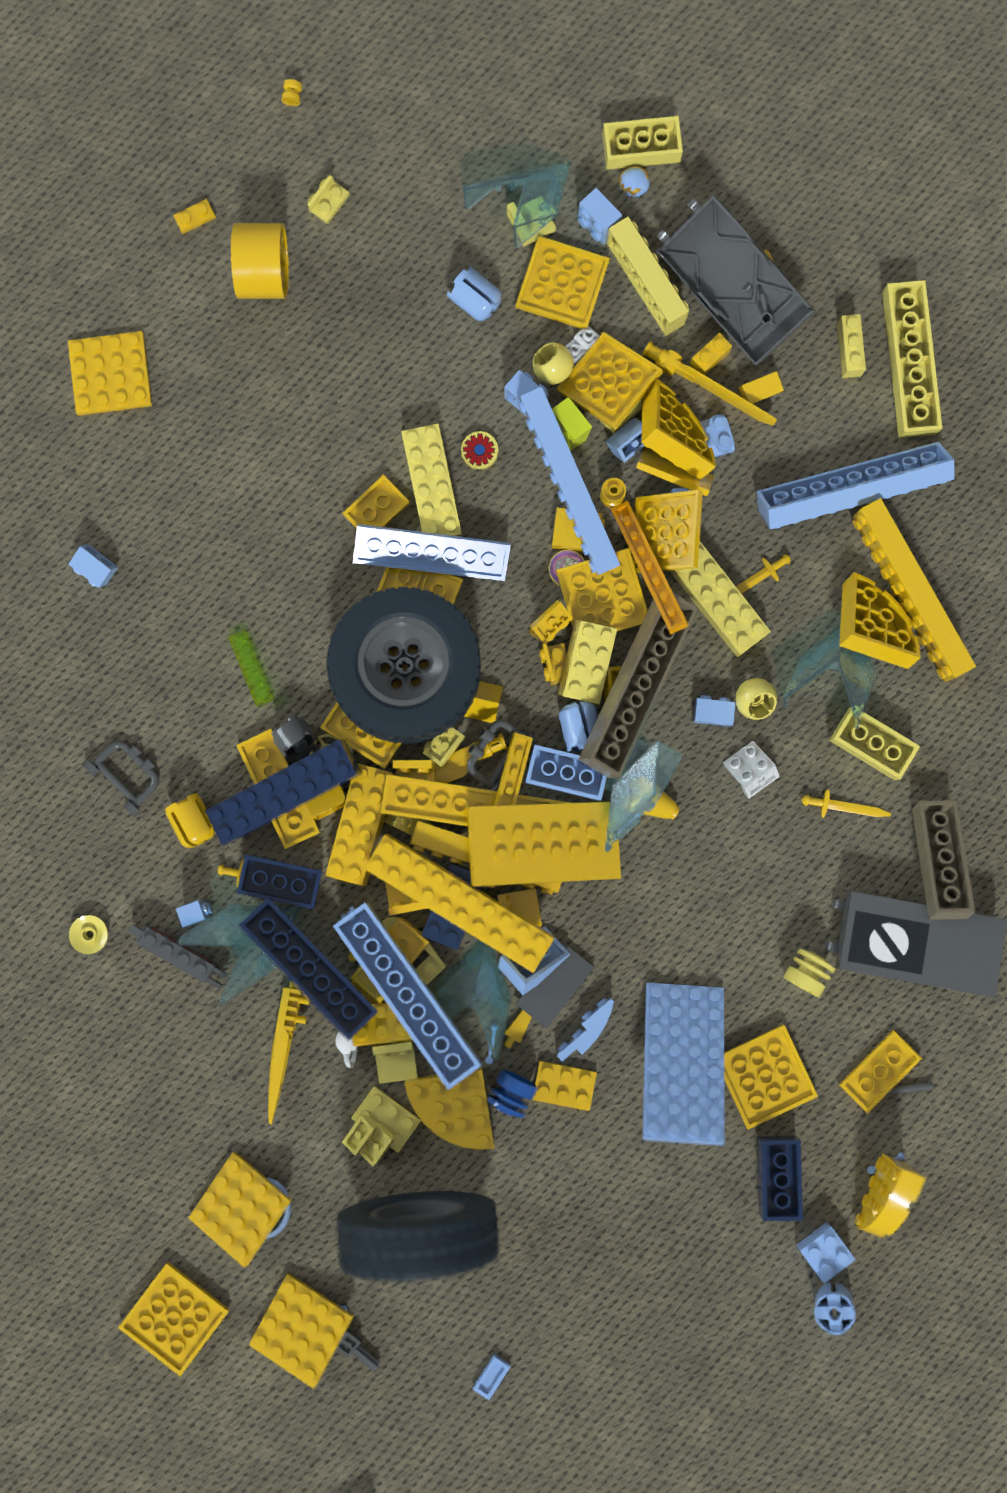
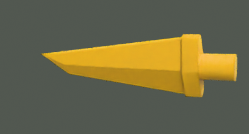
[504,1010,532,1049]

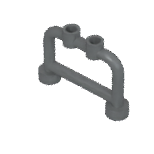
[467,720,535,791]
[83,741,159,816]

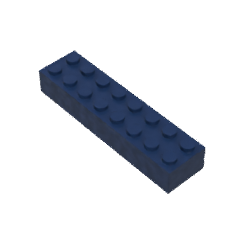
[205,739,362,846]
[239,898,378,1041]

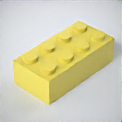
[602,116,683,170]
[558,619,617,704]
[829,706,920,780]

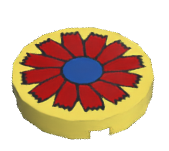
[461,431,499,469]

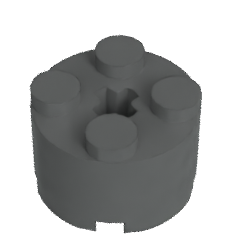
[272,715,318,761]

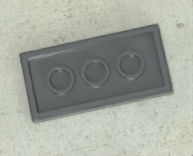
[516,943,594,1028]

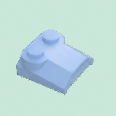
[700,415,735,457]

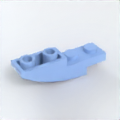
[556,997,614,1061]

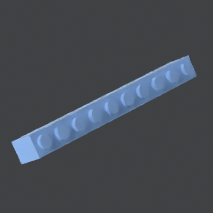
[518,386,620,576]

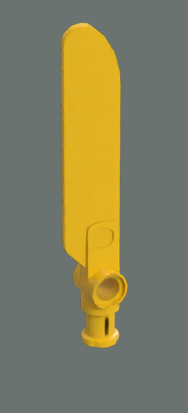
[642,341,777,425]
[435,733,508,784]

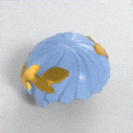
[619,166,650,197]

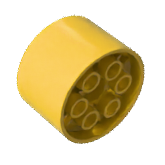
[231,223,289,299]

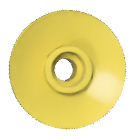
[69,915,108,954]

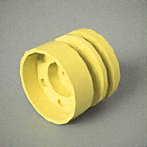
[783,948,836,998]

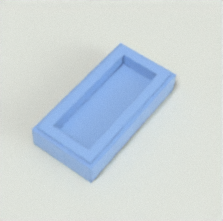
[473,1353,511,1400]

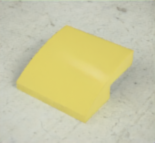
[342,1114,396,1167]

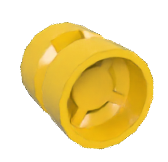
[600,478,626,508]

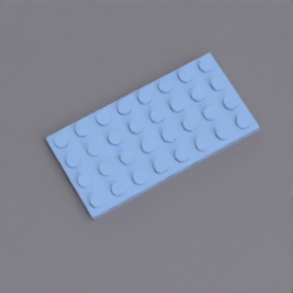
[643,983,724,1145]

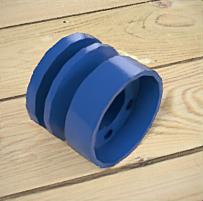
[487,1069,538,1118]

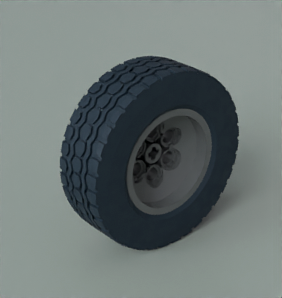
[327,587,481,744]
[337,1191,499,1281]

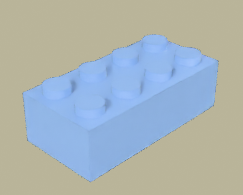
[525,745,607,801]

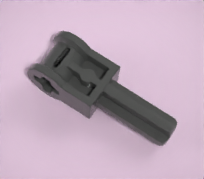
[337,1327,380,1371]

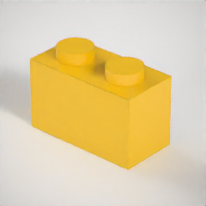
[689,333,732,375]

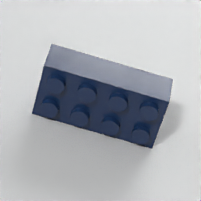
[237,855,323,909]
[421,862,484,950]
[757,1136,803,1221]

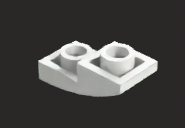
[565,326,600,366]

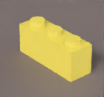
[837,314,866,378]

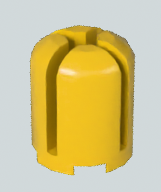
[164,793,216,848]

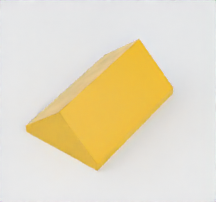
[463,681,503,723]

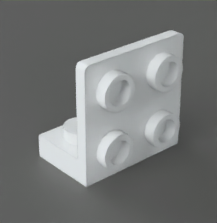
[723,741,780,799]

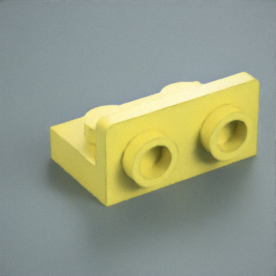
[308,175,350,224]
[423,727,465,767]

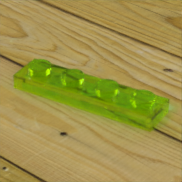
[228,630,274,707]

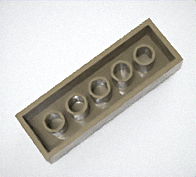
[912,800,975,920]

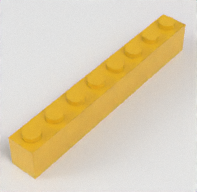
[409,821,562,895]

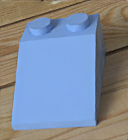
[498,926,570,995]

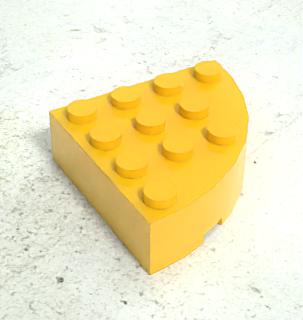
[641,379,716,480]
[839,572,921,669]
[404,1067,494,1150]
[855,1154,925,1238]

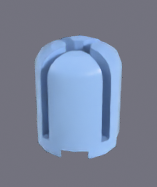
[447,266,501,322]
[559,701,598,753]
[814,1283,855,1335]

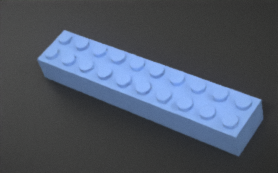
[756,442,954,529]
[333,903,482,1090]

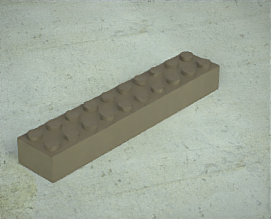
[578,591,698,778]

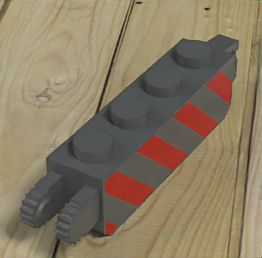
[128,924,229,989]

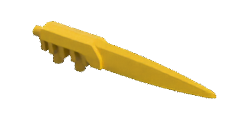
[268,982,310,1125]

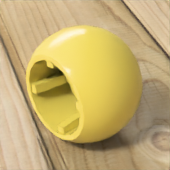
[532,342,574,385]
[735,678,777,720]

